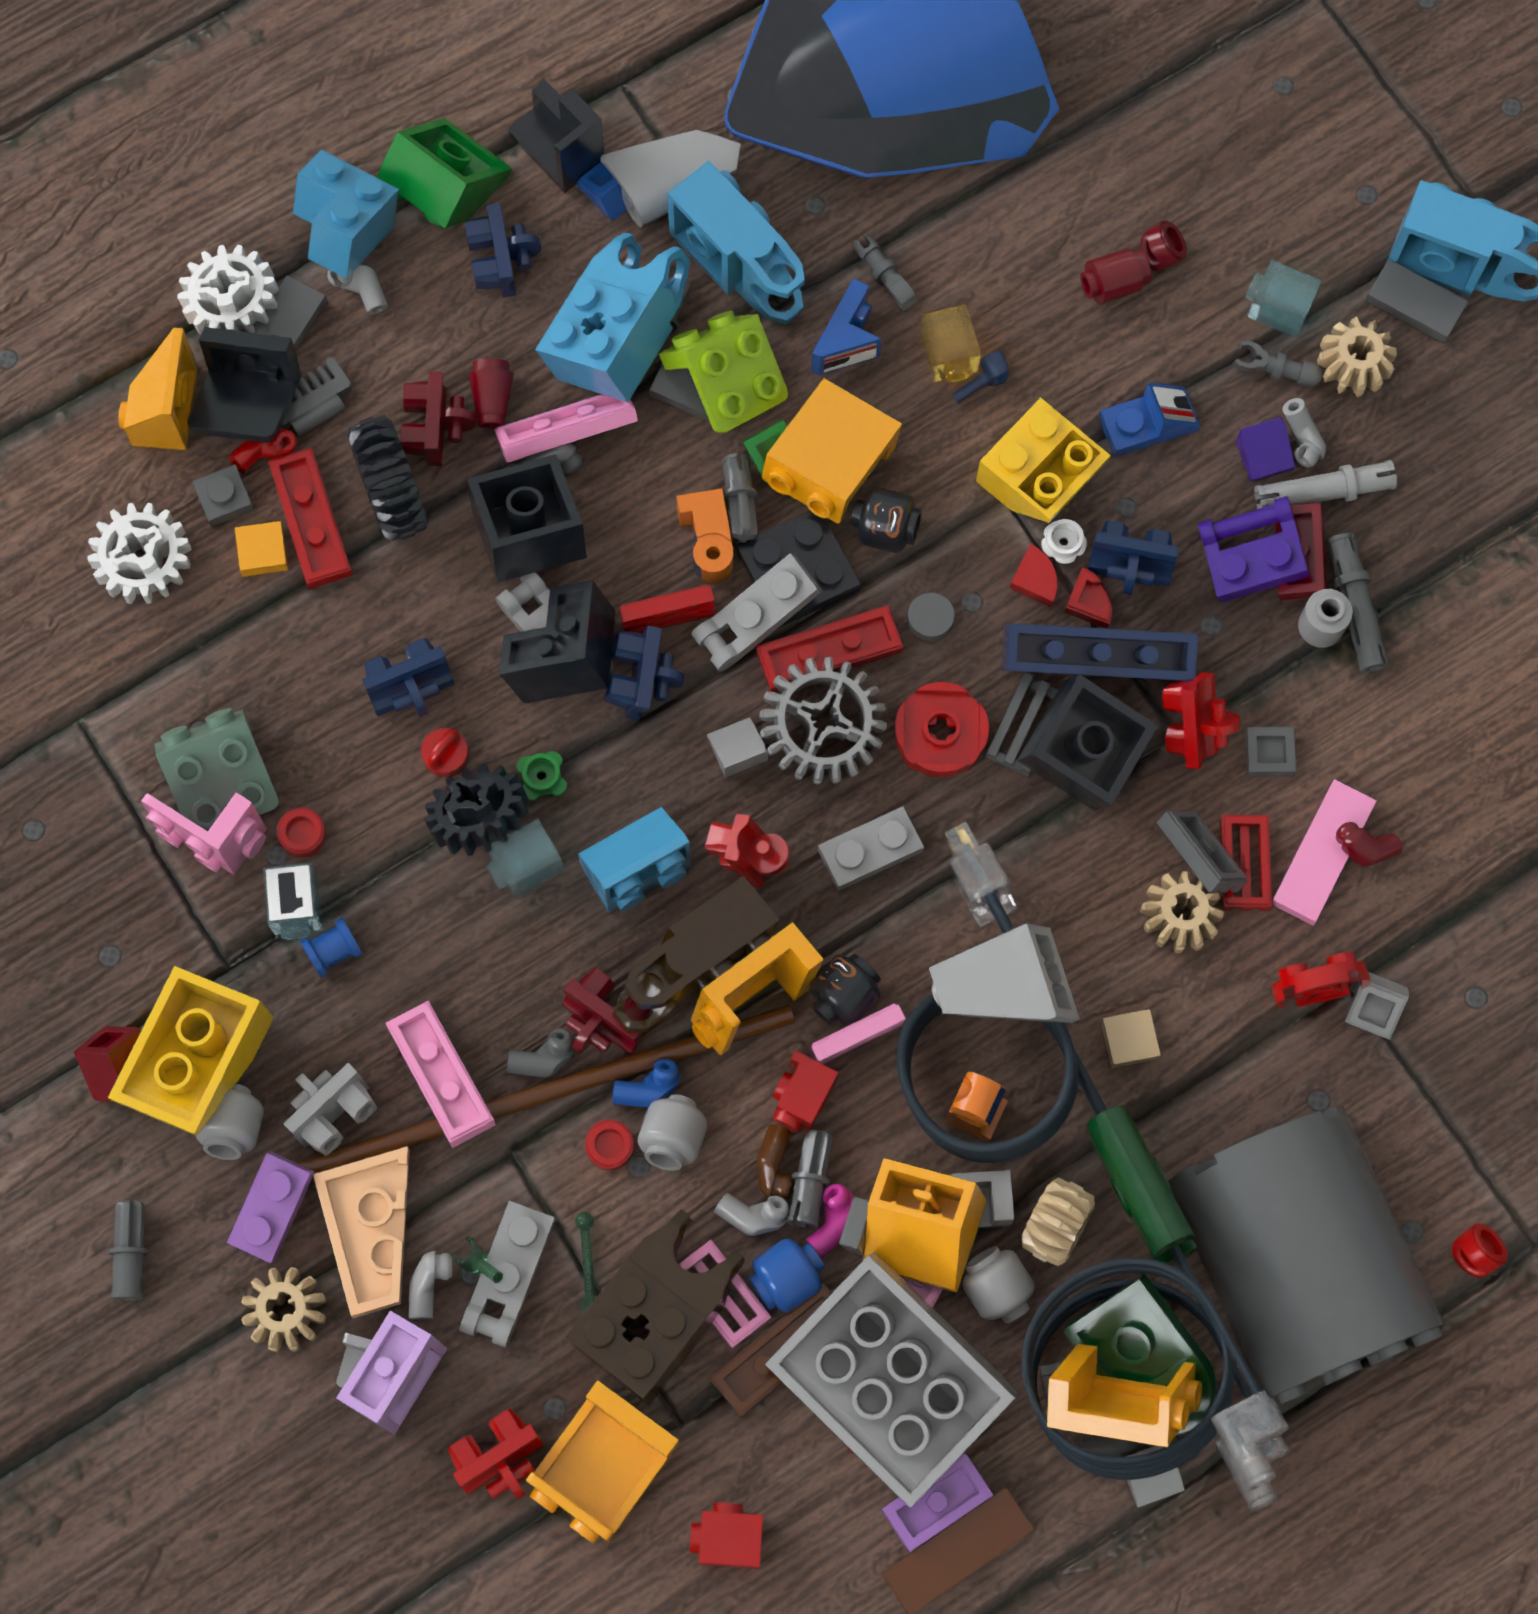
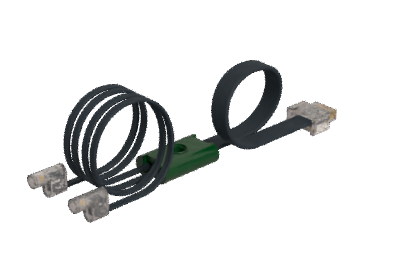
[896,822,1290,1512]

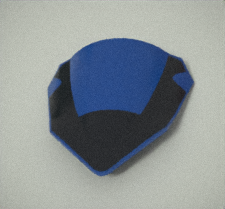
[724,0,1059,179]

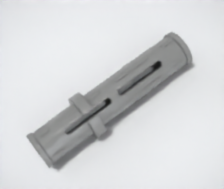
[1254,460,1397,509]

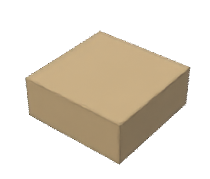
[1101,1009,1161,1068]

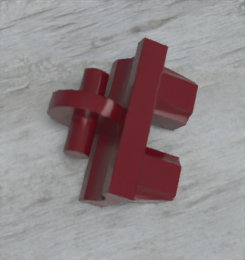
[400,371,476,466]
[562,968,650,1055]

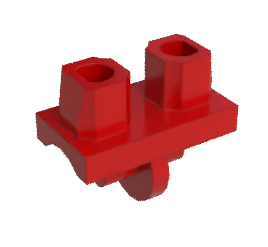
[1162,672,1241,770]
[705,814,791,888]
[448,1408,544,1500]

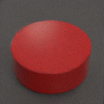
[277,808,326,858]
[585,1120,634,1171]

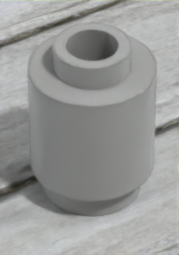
[1298,589,1353,648]

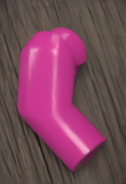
[806,1184,854,1258]

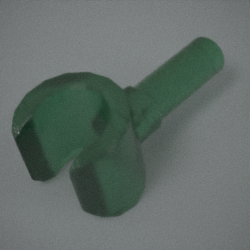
[451,1236,503,1283]

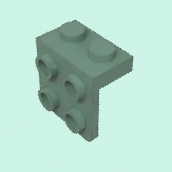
[154,708,279,831]

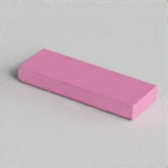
[494,394,638,463]
[1272,779,1377,926]
[386,1001,496,1148]

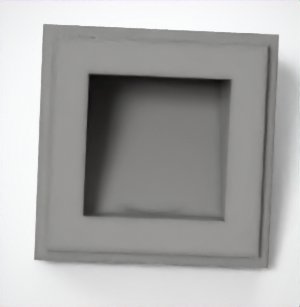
[707,717,768,778]
[1345,972,1409,1040]
[1126,1443,1185,1508]

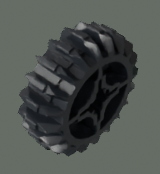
[347,415,428,542]

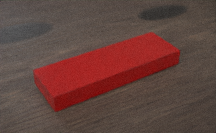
[268,447,353,589]
[756,605,903,692]

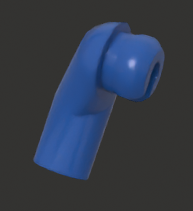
[612,1059,680,1108]

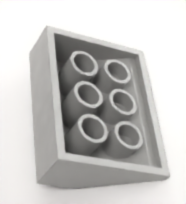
[765,1251,1019,1508]

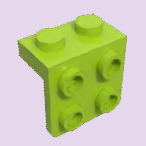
[658,311,788,433]

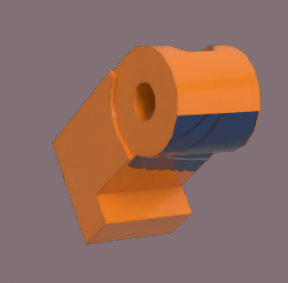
[676,488,733,584]
[945,1072,1008,1142]

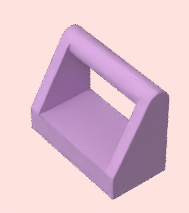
[336,1311,448,1435]

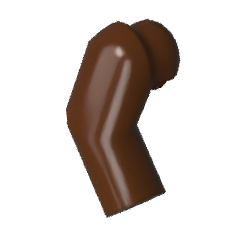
[757,1124,793,1199]

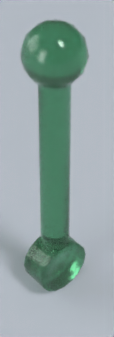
[575,1211,597,1313]

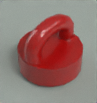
[421,728,469,777]
[1451,1223,1508,1278]

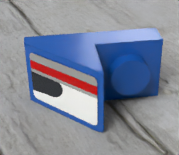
[811,278,882,375]
[1098,383,1200,457]

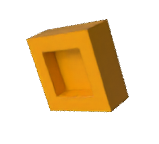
[235,521,288,577]

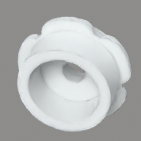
[1041,519,1087,564]

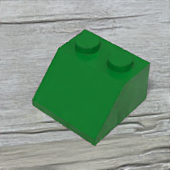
[377,118,512,228]

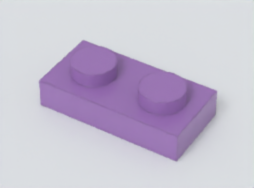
[227,1152,315,1263]
[881,1453,993,1553]

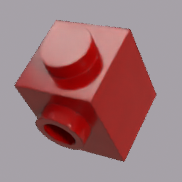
[690,1503,763,1569]

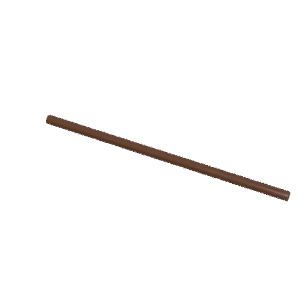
[295,1005,795,1174]

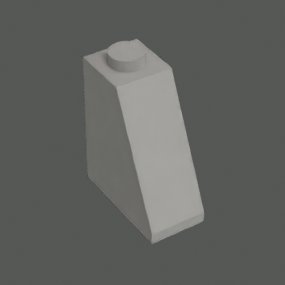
[929,923,1080,1023]

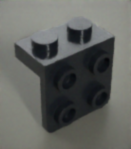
[187,327,302,443]

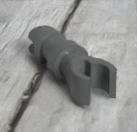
[854,234,918,312]
[1232,341,1323,387]

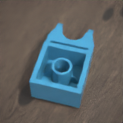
[667,160,805,325]
[1387,180,1538,301]
[535,232,690,402]

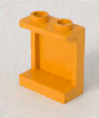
[762,378,902,524]
[691,922,824,1056]
[1047,1344,1202,1447]
[526,1380,679,1544]

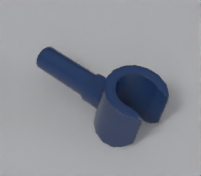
[952,351,1009,404]

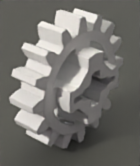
[177,245,279,335]
[87,503,192,604]

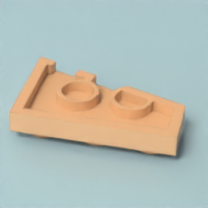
[313,1146,410,1318]

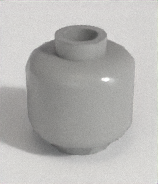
[195,1084,264,1160]
[637,1094,708,1171]
[961,1246,1035,1323]

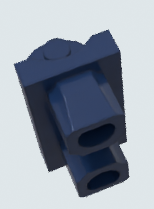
[464,203,542,298]
[1088,520,1179,595]
[604,626,684,720]
[362,638,455,717]

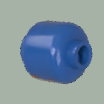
[748,1238,825,1313]

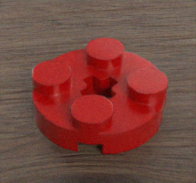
[894,682,989,777]
[1271,952,1371,1008]

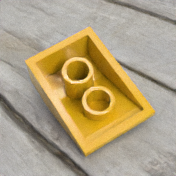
[108,966,274,1136]

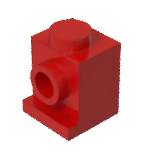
[772,1050,838,1133]

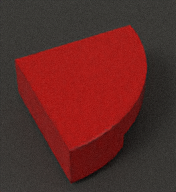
[1010,544,1057,607]
[1064,567,1112,629]

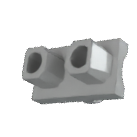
[283,1063,377,1156]

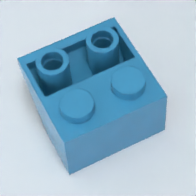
[578,807,691,913]

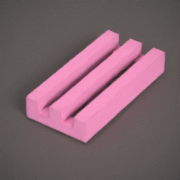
[809,1003,906,1064]
[679,1240,771,1350]

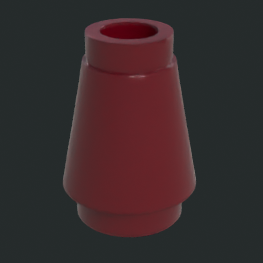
[468,359,514,429]

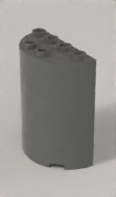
[1168,1106,1444,1404]

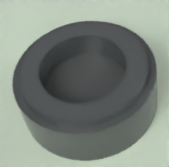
[907,592,955,642]

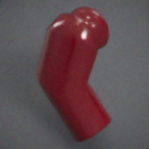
[1335,822,1403,867]

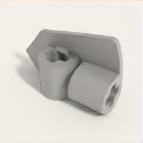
[600,130,741,228]

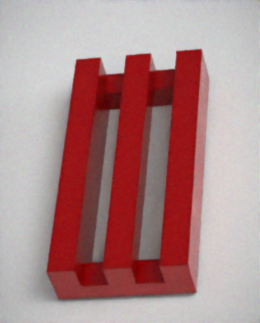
[619,585,715,633]
[1219,815,1272,911]

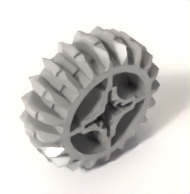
[759,657,887,785]

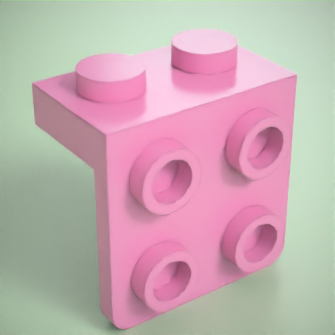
[141,793,267,875]

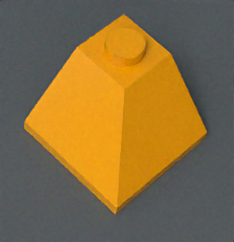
[119,328,198,450]

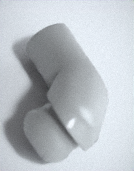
[327,264,388,315]
[1283,398,1326,467]
[714,1192,789,1236]
[409,1251,452,1321]

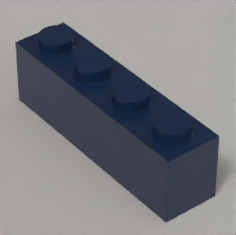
[1002,623,1198,681]

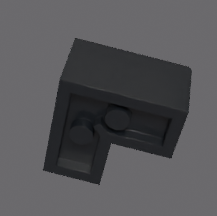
[508,80,604,193]
[499,580,616,703]

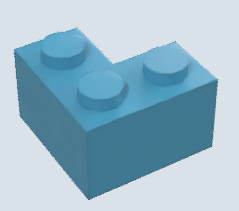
[293,149,399,279]

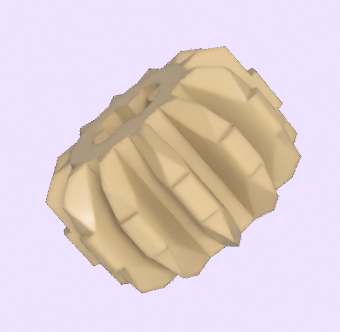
[1317,316,1397,398]
[1141,871,1224,953]
[1022,1178,1095,1266]
[242,1267,326,1352]

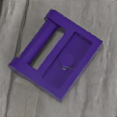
[1198,496,1310,603]

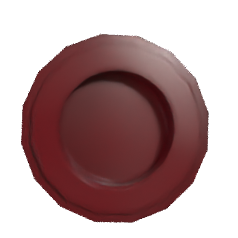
[1140,220,1187,272]

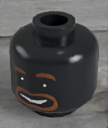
[851,487,922,553]
[809,954,881,1026]

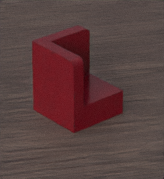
[73,1026,141,1102]

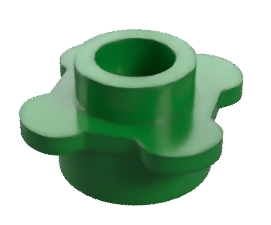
[516,751,567,801]

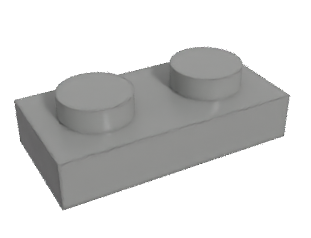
[818,806,924,891]

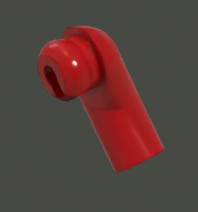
[228,428,297,473]

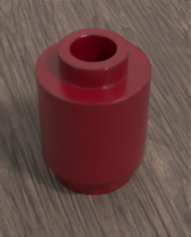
[1080,248,1151,305]

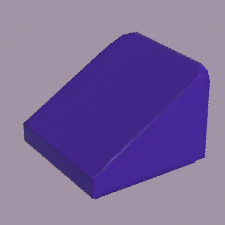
[1236,417,1295,482]

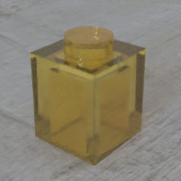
[920,304,981,382]

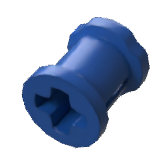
[300,917,363,978]

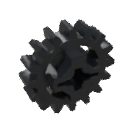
[425,764,529,856]

